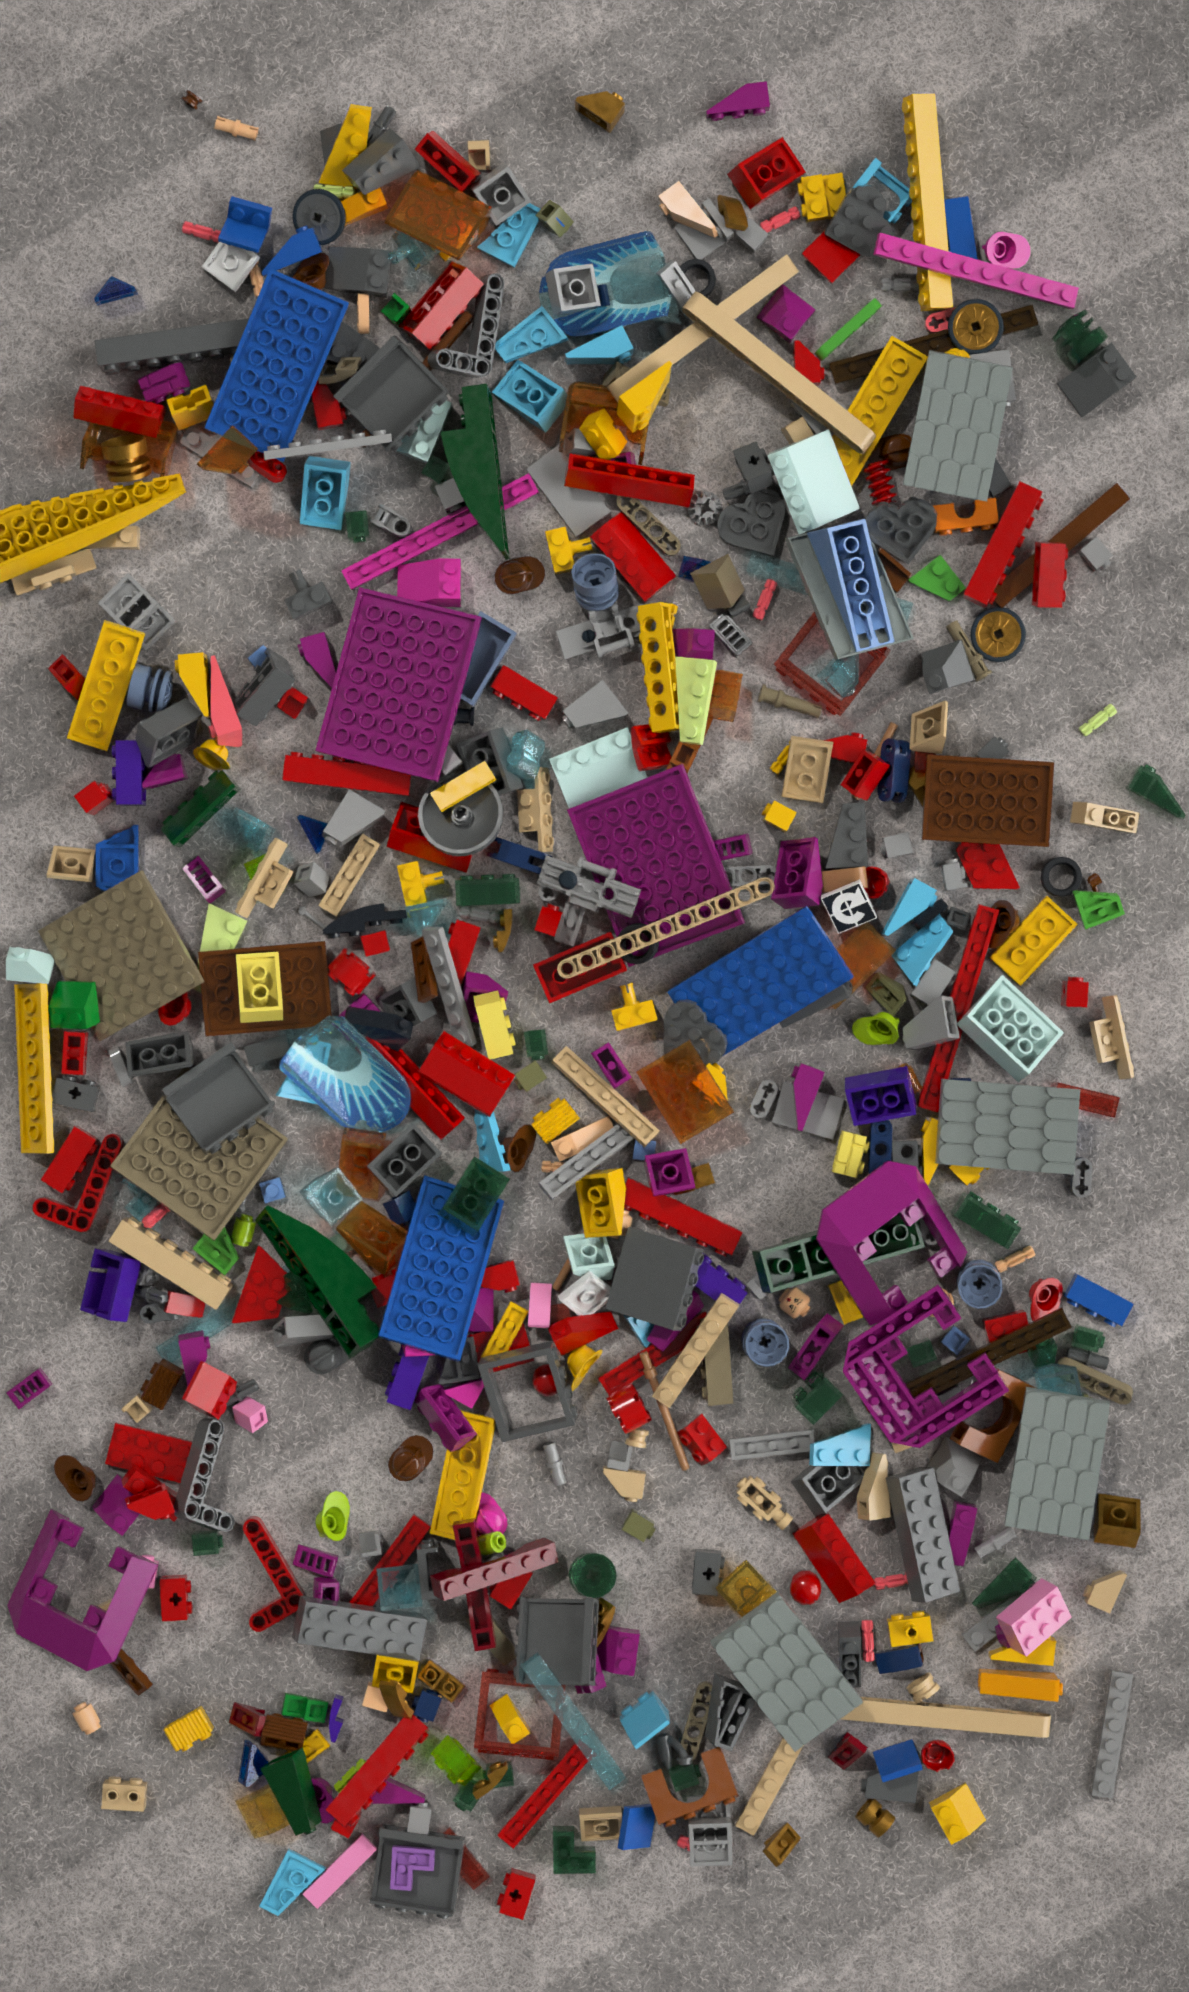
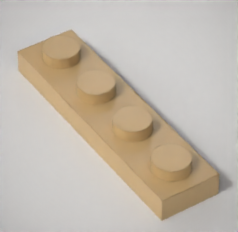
[318,833,381,917]

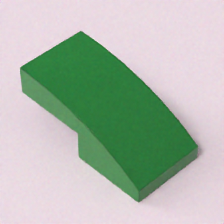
[281,1693,329,1723]

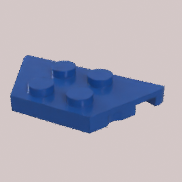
[96,825,139,891]

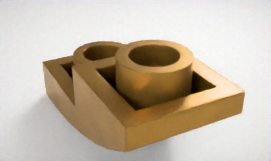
[717,195,748,231]
[493,909,512,952]
[597,1597,616,1647]
[417,1660,466,1703]
[379,1680,414,1719]
[472,1761,508,1800]

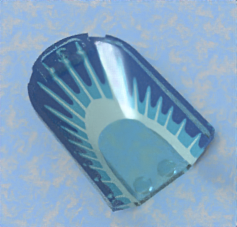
[539,231,672,336]
[280,1016,411,1134]

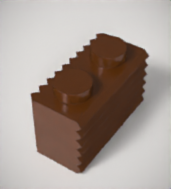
[140,1358,184,1410]
[260,1713,308,1752]

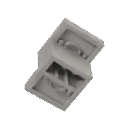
[98,573,177,651]
[687,1795,733,1867]

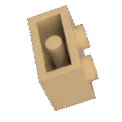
[101,1776,147,1812]

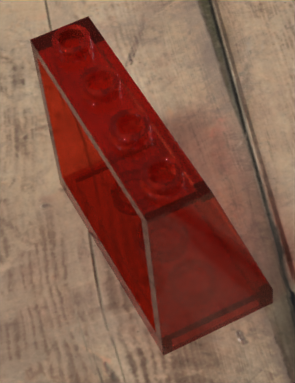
[773,611,891,716]
[474,1668,566,1761]

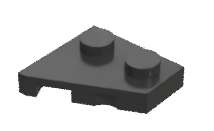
[439,1336,480,1385]

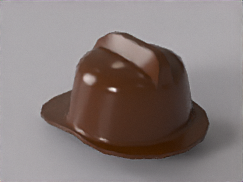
[292,253,330,290]
[868,434,912,471]
[495,556,545,594]
[988,900,1020,948]
[501,1124,536,1172]
[388,1435,434,1482]
[54,1455,96,1502]

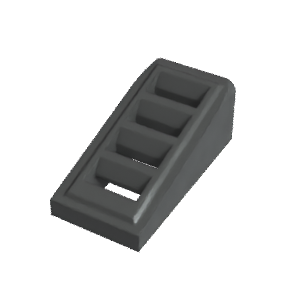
[709,612,753,658]

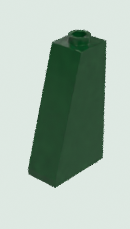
[261,1748,322,1836]

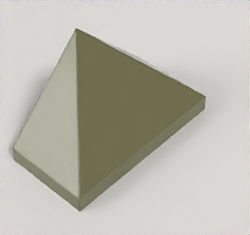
[865,972,906,1016]

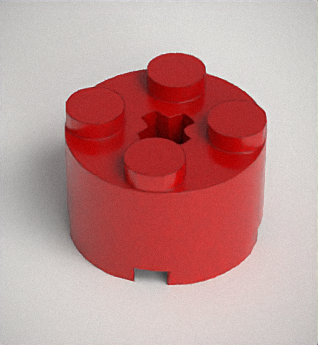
[328,948,376,996]
[606,1383,652,1434]

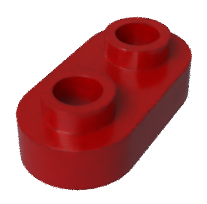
[247,449,287,483]

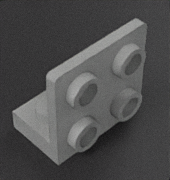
[675,198,734,260]

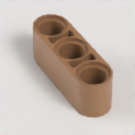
[822,866,868,893]

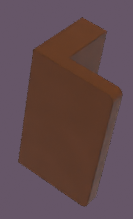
[877,547,912,593]

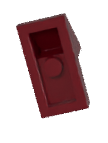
[229,1702,266,1737]
[828,1732,868,1770]

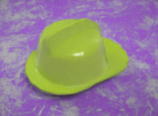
[852,1012,900,1045]
[315,1491,350,1541]

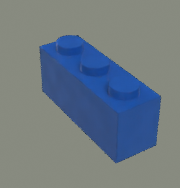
[944,196,977,259]
[1064,1273,1134,1327]

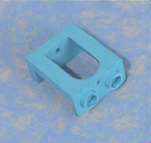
[853,158,912,224]

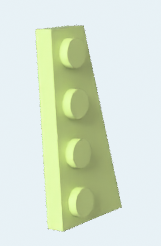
[675,657,717,745]
[193,903,248,993]

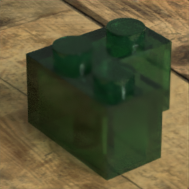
[553,1826,596,1874]

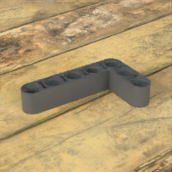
[428,273,504,378]
[174,1418,235,1532]

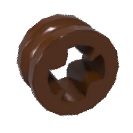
[181,90,202,110]

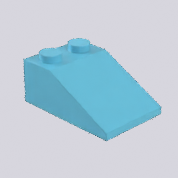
[565,325,634,364]
[492,359,572,433]
[300,456,351,530]
[881,878,938,936]
[620,1691,670,1750]

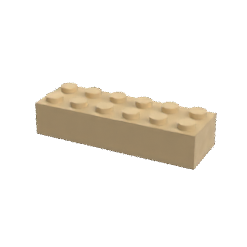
[109,1216,233,1310]

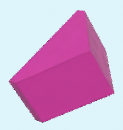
[444,1378,484,1409]

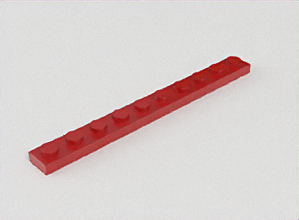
[917,904,999,1112]

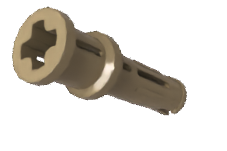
[946,620,993,682]
[757,684,822,718]

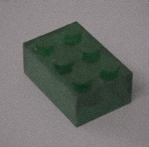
[455,874,521,906]
[437,1156,510,1236]
[950,1191,1022,1249]
[792,1370,843,1425]

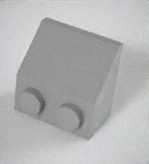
[470,162,531,226]
[545,263,601,316]

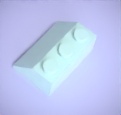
[396,401,453,465]

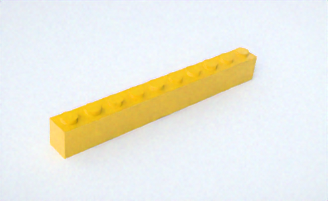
[902,94,953,311]

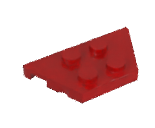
[955,842,1020,889]
[231,1245,292,1324]

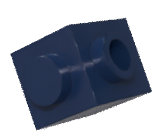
[383,1191,415,1226]
[411,1687,442,1723]

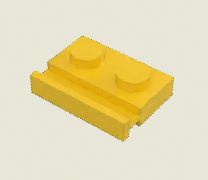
[828,1280,863,1325]

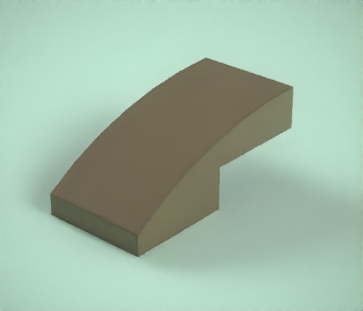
[318,357,362,384]

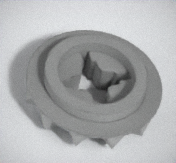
[688,491,722,525]

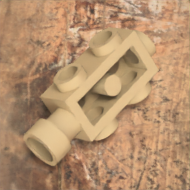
[736,1475,793,1530]

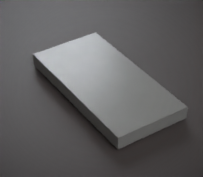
[526,444,610,538]

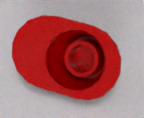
[158,992,192,1026]
[1029,1277,1063,1321]

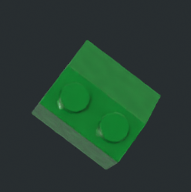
[48,981,100,1029]

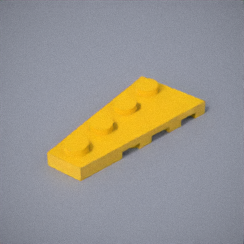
[319,104,372,189]

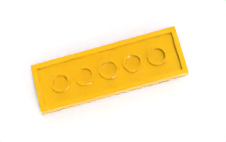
[67,620,145,751]
[430,1410,496,1540]

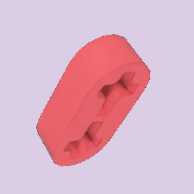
[925,307,956,333]

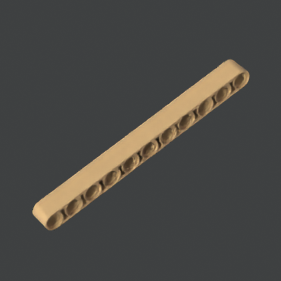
[607,254,799,403]
[682,292,876,454]
[557,877,775,979]
[841,1697,1051,1738]

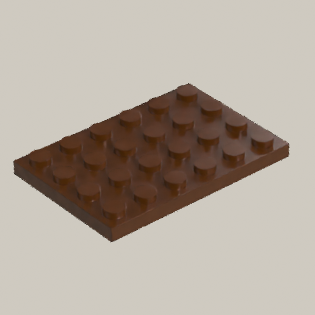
[921,755,1054,847]
[198,941,333,1037]

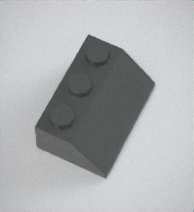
[135,698,203,768]
[457,728,524,796]
[126,1031,195,1078]
[367,1123,442,1198]

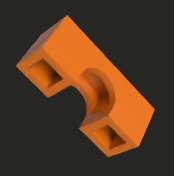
[933,498,999,536]

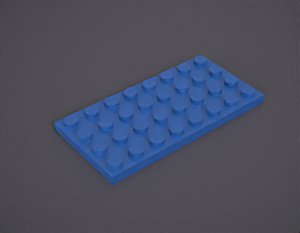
[205,268,349,462]
[667,906,854,1056]
[378,1175,504,1362]

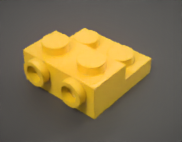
[797,173,846,222]

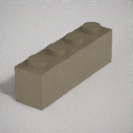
[697,1318,734,1406]

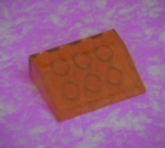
[384,170,492,260]
[636,1040,734,1144]

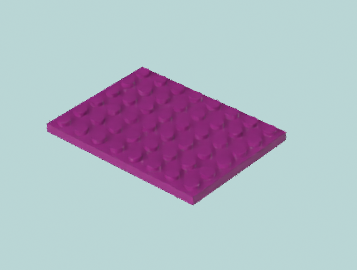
[315,587,482,782]
[567,764,745,967]

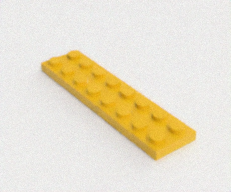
[832,336,928,486]
[14,983,54,1153]

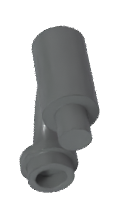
[656,1733,693,1769]

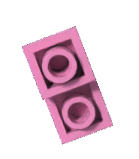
[528,1283,552,1328]

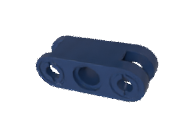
[877,738,911,803]
[486,837,553,874]
[868,1120,893,1174]

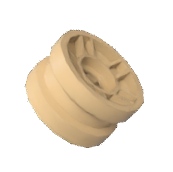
[906,1672,940,1703]

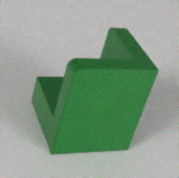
[381,293,411,326]

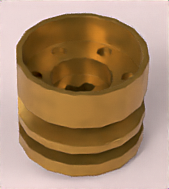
[101,434,152,482]

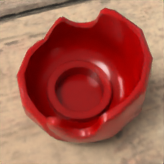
[864,866,890,899]
[532,1364,558,1397]
[790,1571,822,1605]
[921,1739,955,1772]

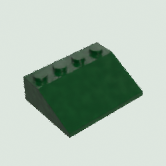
[161,770,241,848]

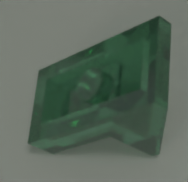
[277,1272,313,1314]

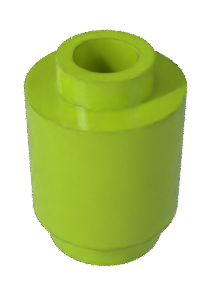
[231,1214,256,1247]
[478,1531,506,1555]

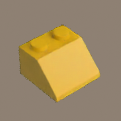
[371,1655,419,1693]
[929,1783,986,1845]

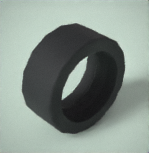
[680,259,716,298]
[1040,857,1082,897]
[618,923,659,965]

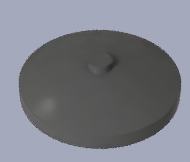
[418,773,504,856]

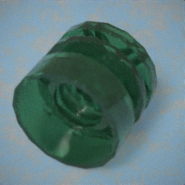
[1051,309,1109,366]
[568,1553,617,1598]

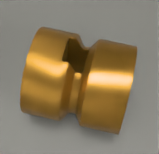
[855,1799,895,1838]

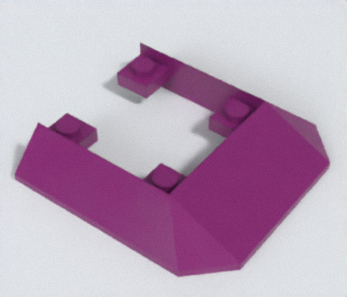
[816,1161,967,1326]
[843,1284,1009,1448]
[7,1509,158,1671]

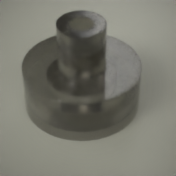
[635,1090,658,1112]

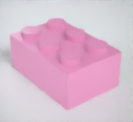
[996,1578,1072,1657]

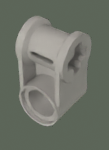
[370,503,412,538]

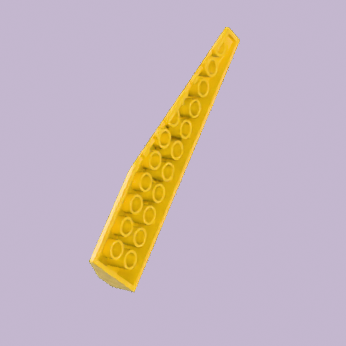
[0,473,186,583]

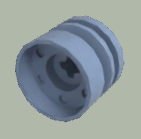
[571,553,619,611]
[127,663,173,713]
[957,1259,1003,1309]
[741,1318,789,1367]

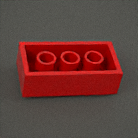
[533,932,627,1004]

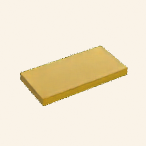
[989,896,1078,986]

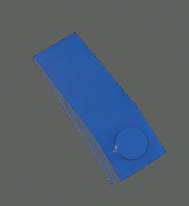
[261,225,323,276]

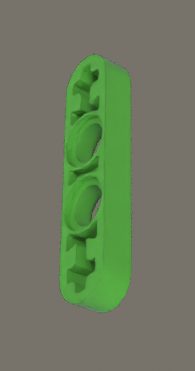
[814,298,882,361]

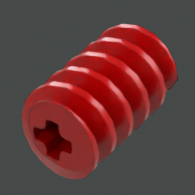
[864,460,897,506]

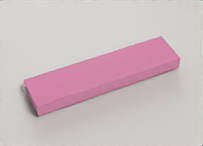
[303,1833,377,1909]

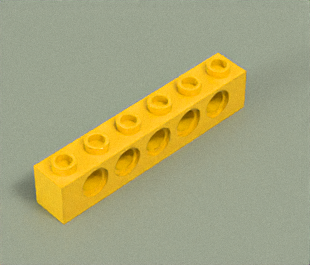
[637,602,679,733]

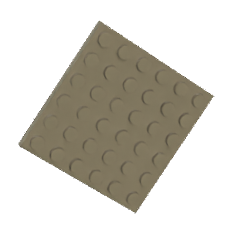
[38,870,205,1042]
[110,1067,288,1241]

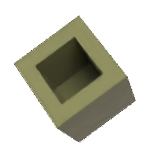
[535,200,574,238]
[514,1060,547,1092]
[622,1509,656,1542]

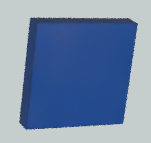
[872,1739,923,1782]
[618,1804,655,1850]

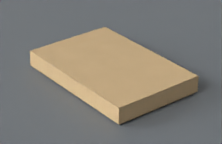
[782,736,833,803]

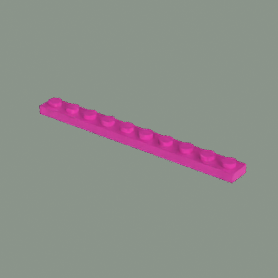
[873,233,1079,309]
[341,473,539,590]

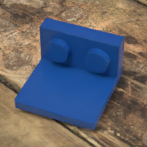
[218,196,272,253]

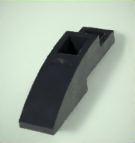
[323,903,407,939]

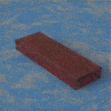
[1056,1082,1120,1118]
[443,1827,490,1890]

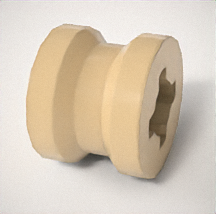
[625,1428,649,1448]

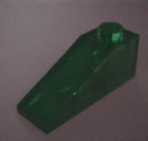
[1126,764,1186,819]
[972,1557,1037,1609]

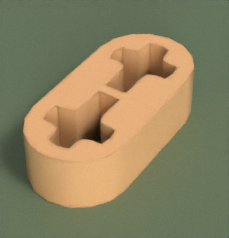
[357,293,369,334]

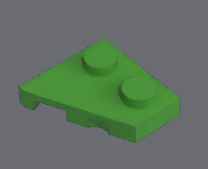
[908,555,966,602]
[1072,890,1125,930]
[192,1227,239,1275]

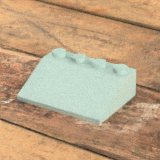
[767,429,860,535]
[549,727,648,809]
[957,975,1064,1082]

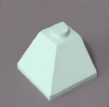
[6,947,55,984]
[563,1233,614,1281]

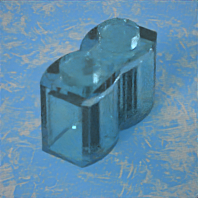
[506,730,545,781]

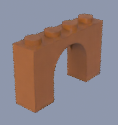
[950,1367,1036,1463]
[641,1747,739,1828]

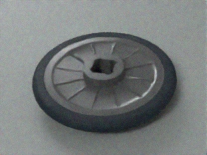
[292,189,346,245]

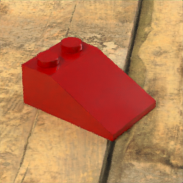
[727,137,806,210]

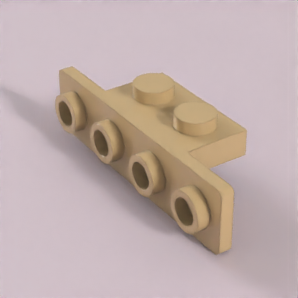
[11,549,97,595]
[517,767,554,852]
[235,838,294,918]
[1089,995,1134,1080]

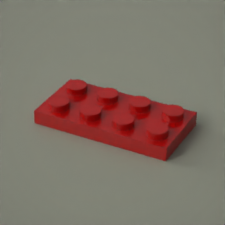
[105,1422,193,1483]

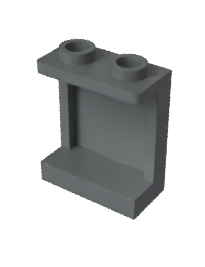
[417,1538,439,1600]

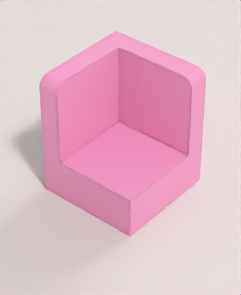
[232,1397,268,1433]

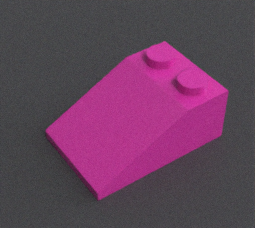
[397,558,461,607]

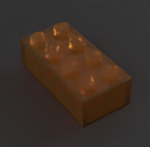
[831,922,896,1010]

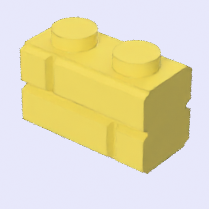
[831,1130,870,1178]

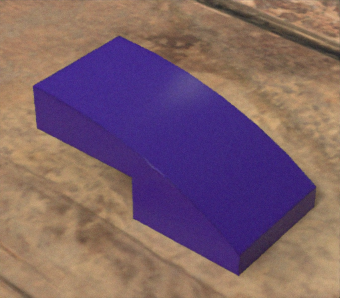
[329,1694,344,1743]

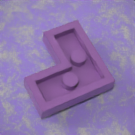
[390,1845,435,1891]

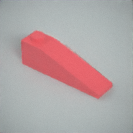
[208,655,242,747]

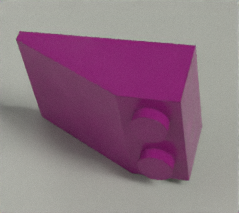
[771,837,823,909]

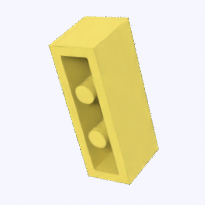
[473,990,516,1059]

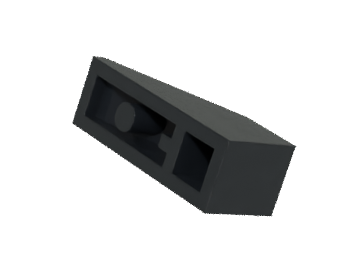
[345,1006,414,1052]

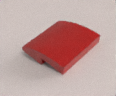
[801,231,860,284]
[631,724,672,771]

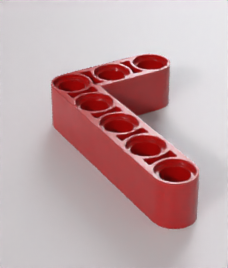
[32,1133,124,1232]
[243,1516,306,1632]

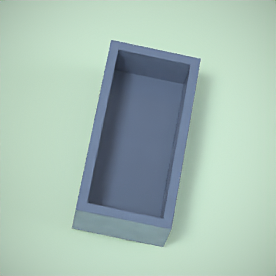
[460,611,517,707]

